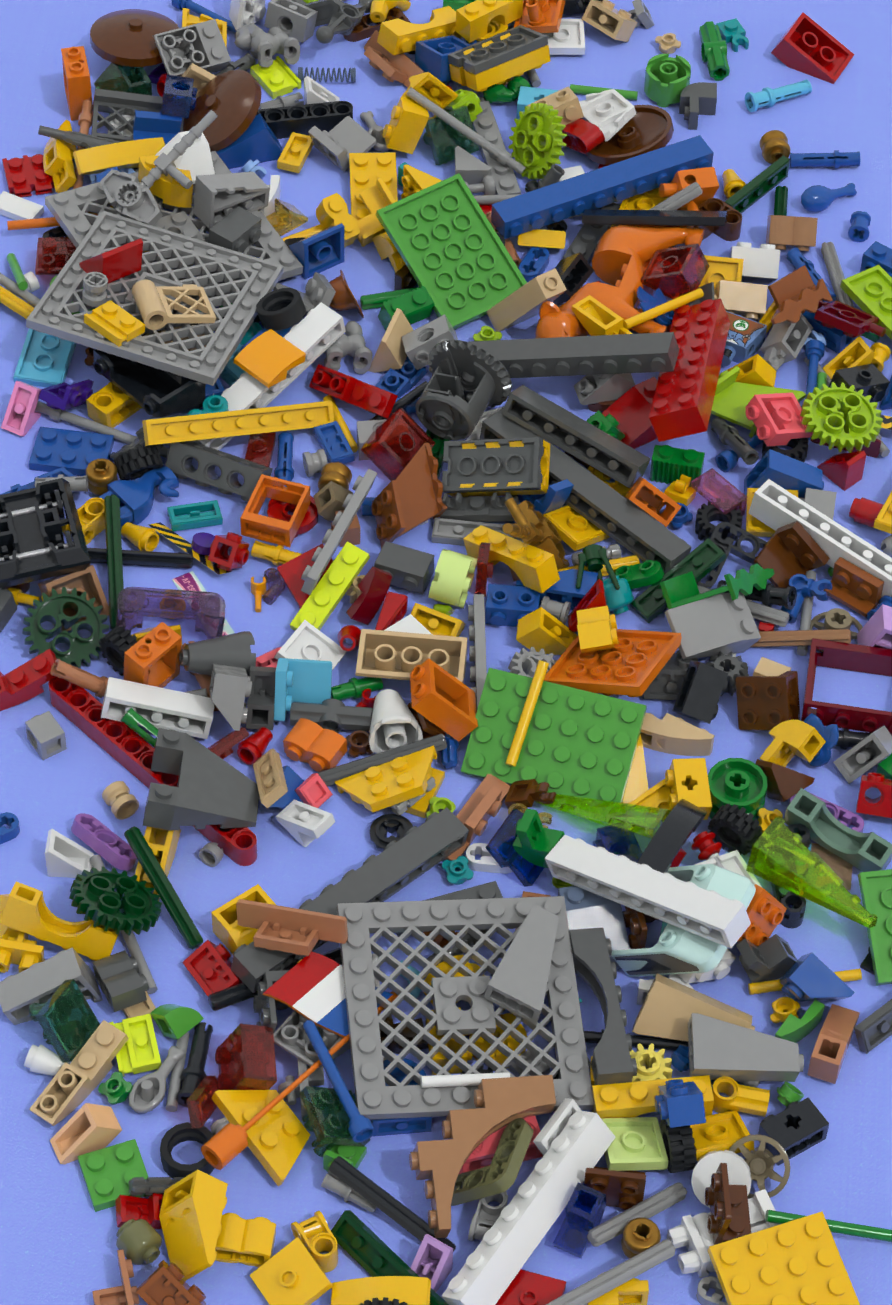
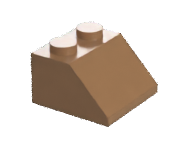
[38,565,109,632]

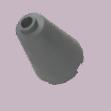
[179,631,256,677]

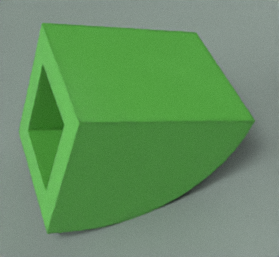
[151,1004,204,1040]

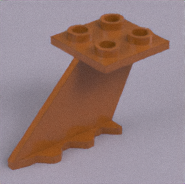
[768,265,833,324]
[371,443,447,549]

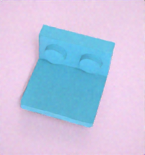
[274,658,332,721]

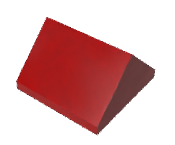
[79,238,143,283]

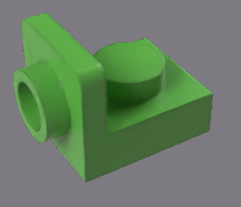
[323,1135,367,1172]

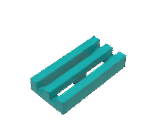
[167,500,223,532]

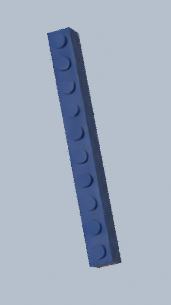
[491,135,714,239]

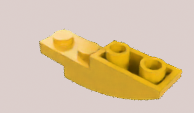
[43,120,77,193]

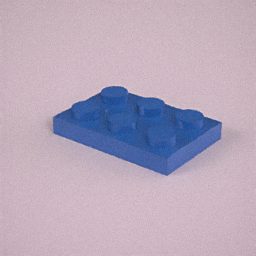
[29,427,114,476]

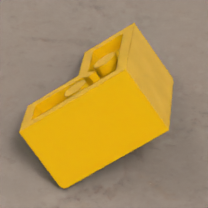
[357,177,396,247]

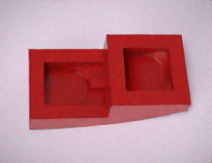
[115,1193,164,1229]

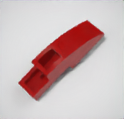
[308,364,398,419]
[0,649,57,711]

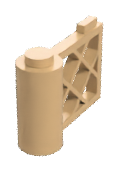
[132,279,216,330]

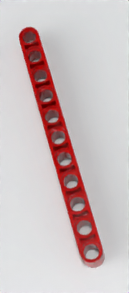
[48,677,257,866]

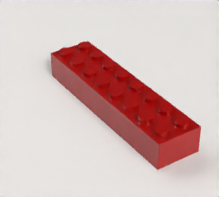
[649,298,730,442]

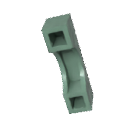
[783,788,892,872]

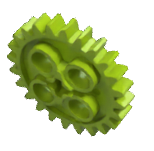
[508,103,567,180]
[800,382,883,453]

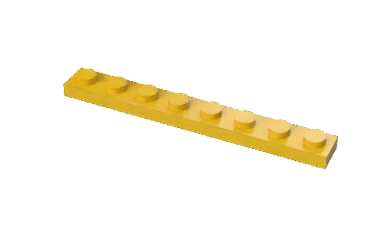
[142,401,334,446]

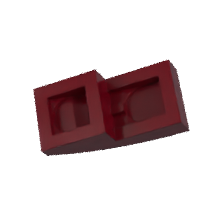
[346,567,392,625]

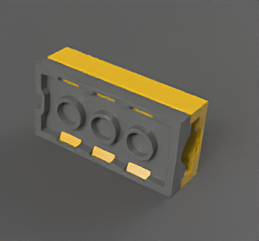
[448,25,551,92]
[442,437,550,497]

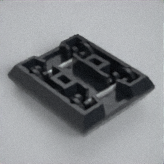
[0,478,91,589]

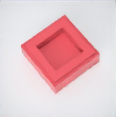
[295,773,333,808]

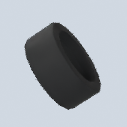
[256,288,306,331]
[160,1122,214,1178]

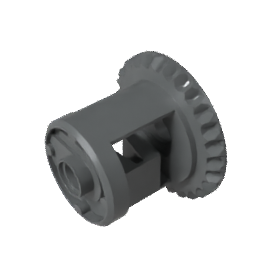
[415,340,512,441]

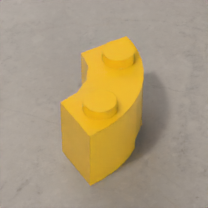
[138,155,193,208]
[576,605,619,653]

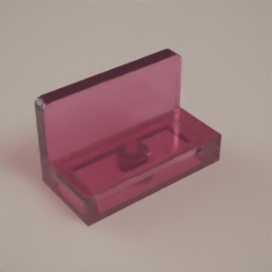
[691,468,747,516]

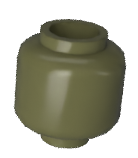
[116,1219,162,1265]

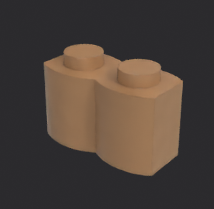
[766,215,818,251]

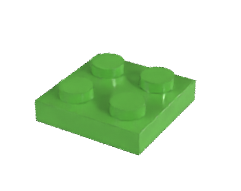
[78,1139,149,1212]

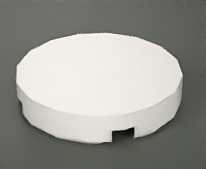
[691,1150,752,1208]

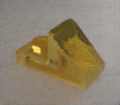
[266,198,308,236]

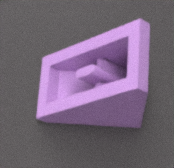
[410,1234,453,1292]

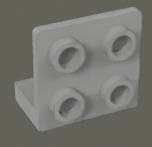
[308,116,377,172]
[273,272,336,315]

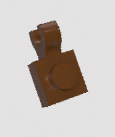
[504,779,556,809]

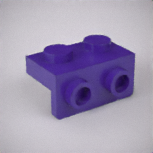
[39,379,94,411]

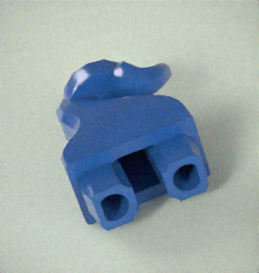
[98,466,179,526]

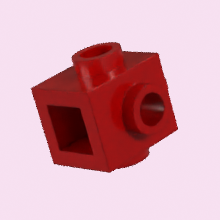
[208,532,249,571]

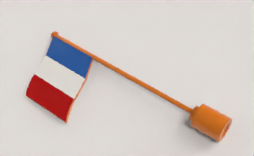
[201,951,398,1170]

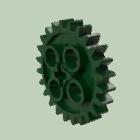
[22,587,109,668]
[69,866,162,936]

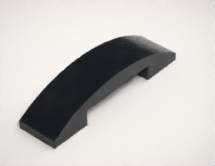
[637,799,707,873]

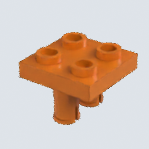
[513,0,565,33]
[737,884,787,947]

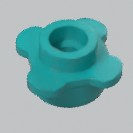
[442,856,474,885]

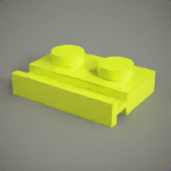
[250,56,301,99]
[109,1013,162,1077]

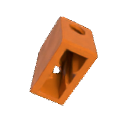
[659,167,719,211]
[625,476,682,527]

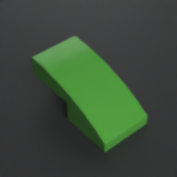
[775,999,825,1043]

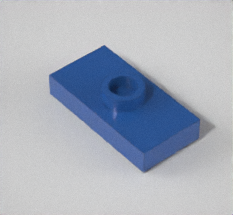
[313,421,355,464]

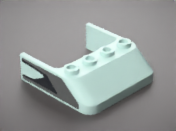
[611,864,756,977]

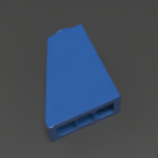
[216,113,283,169]
[744,449,824,498]

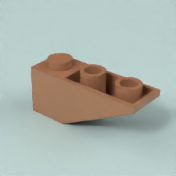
[807,1004,860,1084]

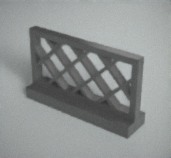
[91,88,187,142]

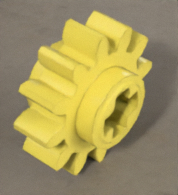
[630,1043,673,1082]

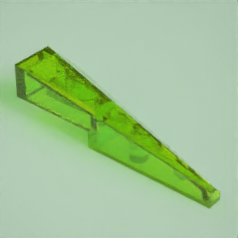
[535,794,671,839]
[746,816,878,928]

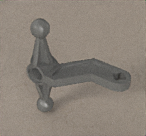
[290,0,373,44]

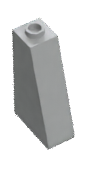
[484,904,560,1024]
[688,1013,804,1082]

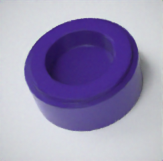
[191,532,215,555]

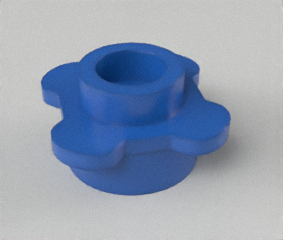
[670,503,693,529]

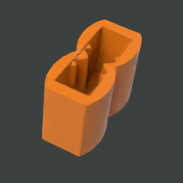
[283,718,347,772]

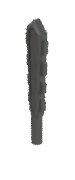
[38,125,123,148]

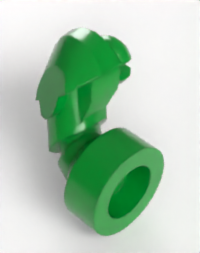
[483,76,531,104]

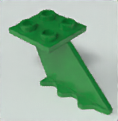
[660,563,775,609]

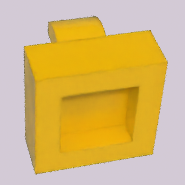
[664,474,697,506]

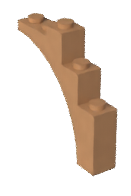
[409,1075,556,1238]

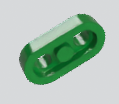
[615,560,664,589]

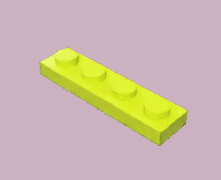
[290,541,370,631]

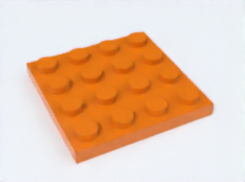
[544,629,682,697]

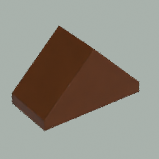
[756,759,815,802]

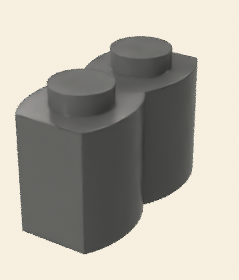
[92,950,149,1012]

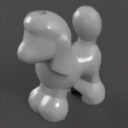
[234,23,300,67]
[324,321,372,374]

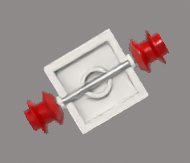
[691,831,762,887]

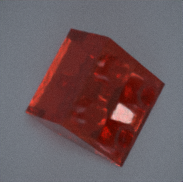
[35,237,76,275]
[215,1023,277,1090]

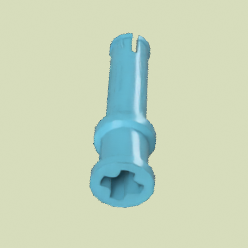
[744,79,812,112]

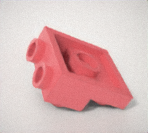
[745,392,813,447]

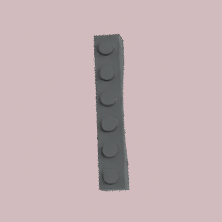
[569,927,637,1085]

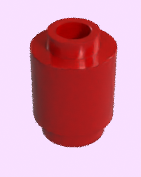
[849,497,884,528]

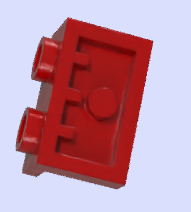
[182,940,243,997]

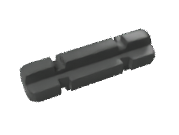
[128,1177,184,1195]

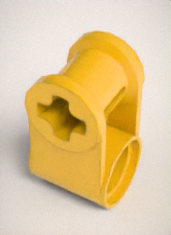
[61,497,105,545]
[291,1211,338,1273]

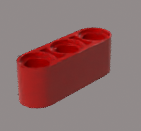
[562,118,605,154]

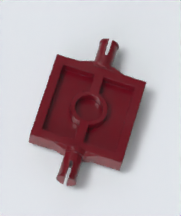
[814,300,886,338]

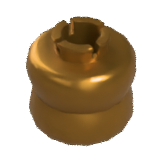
[760,130,790,164]
[86,458,118,496]
[318,462,352,491]
[621,1218,661,1259]

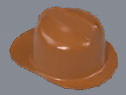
[329,270,364,319]

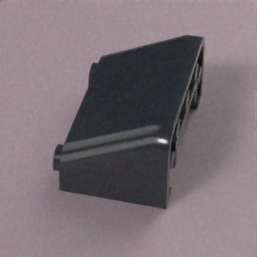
[93,333,206,417]

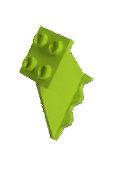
[711,366,806,438]

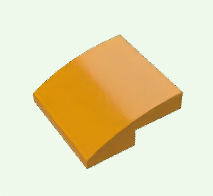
[233,329,306,388]

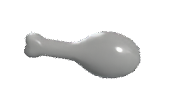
[360,111,390,152]
[128,1046,185,1114]

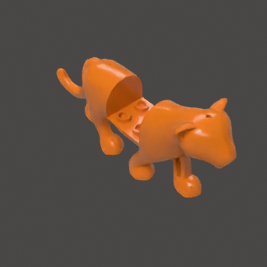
[535,200,705,338]

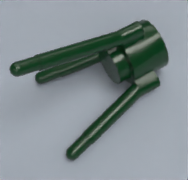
[576,544,620,590]

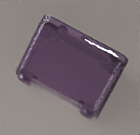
[115,587,226,639]

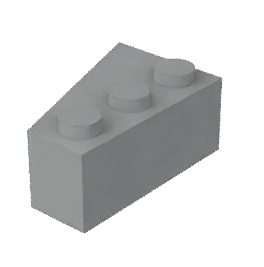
[193,172,270,229]
[0,947,103,1025]

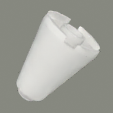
[368,689,423,753]

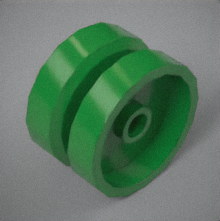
[708,758,768,820]

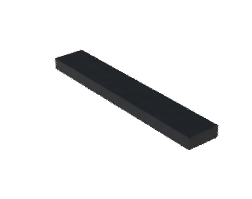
[582,209,727,226]

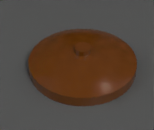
[90,9,179,67]
[183,70,261,152]
[585,105,674,165]

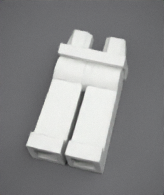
[667,1189,780,1278]

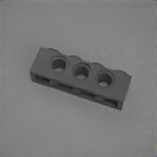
[166,441,273,502]

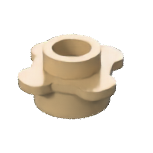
[655,33,681,54]

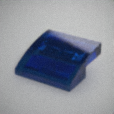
[486,809,545,887]

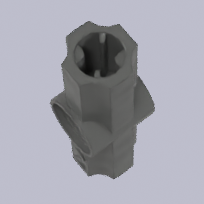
[290,699,373,733]

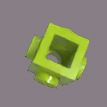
[444,89,483,124]

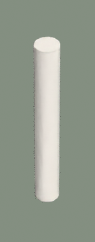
[420,1072,510,1088]

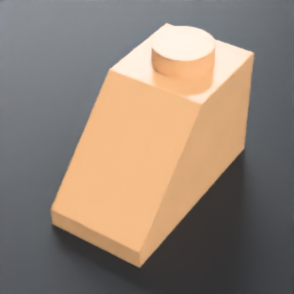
[49,1103,122,1165]

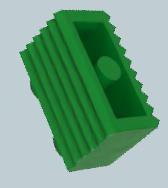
[378,286,435,331]
[650,445,705,489]

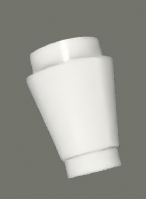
[24,1044,70,1076]

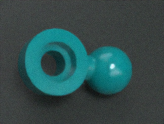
[187,395,229,415]

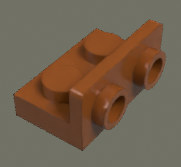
[824,557,884,617]
[136,1260,206,1305]

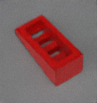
[375,591,408,631]

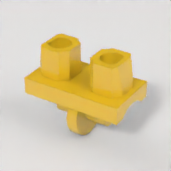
[0,931,45,973]

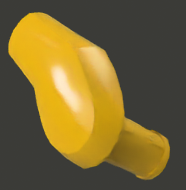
[370,0,411,23]

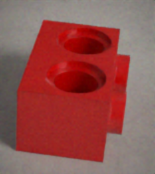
[856,772,892,818]

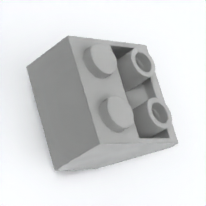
[209,664,252,731]

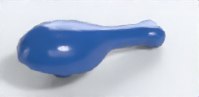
[801,183,857,213]

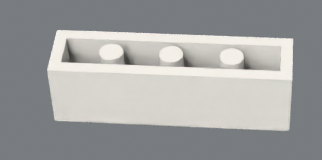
[101,677,214,739]

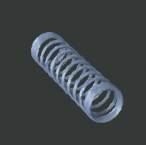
[298,67,356,83]

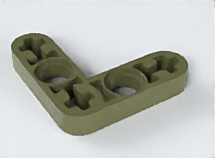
[451,1118,534,1206]

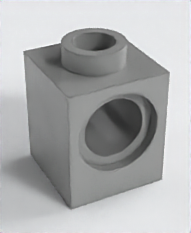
[25,711,67,760]

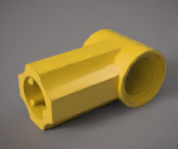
[712,1076,770,1117]

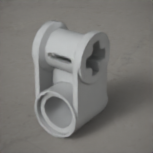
[468,1191,508,1241]

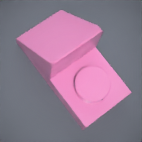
[1,381,42,437]

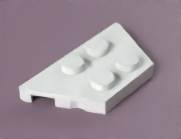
[579,89,636,141]

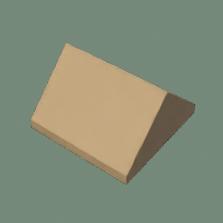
[368,308,413,373]

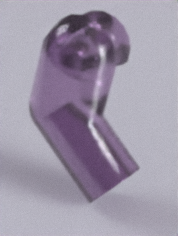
[262,568,285,605]

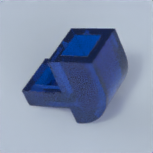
[553,1182,607,1258]

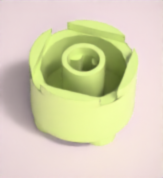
[428,549,478,609]

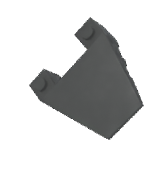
[143,728,259,831]

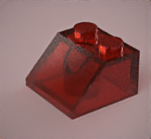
[641,243,709,299]
[361,408,435,481]

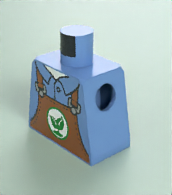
[721,311,767,366]

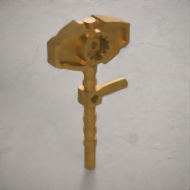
[502,498,570,570]

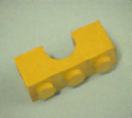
[456,0,523,43]

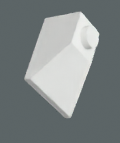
[155,131,215,184]

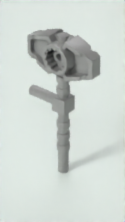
[100,110,218,226]

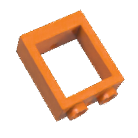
[61,46,93,121]
[240,474,310,547]
[124,622,182,688]
[410,658,478,742]

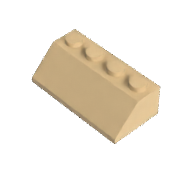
[355,629,468,683]

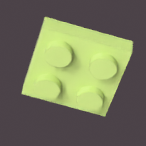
[601,1117,669,1171]

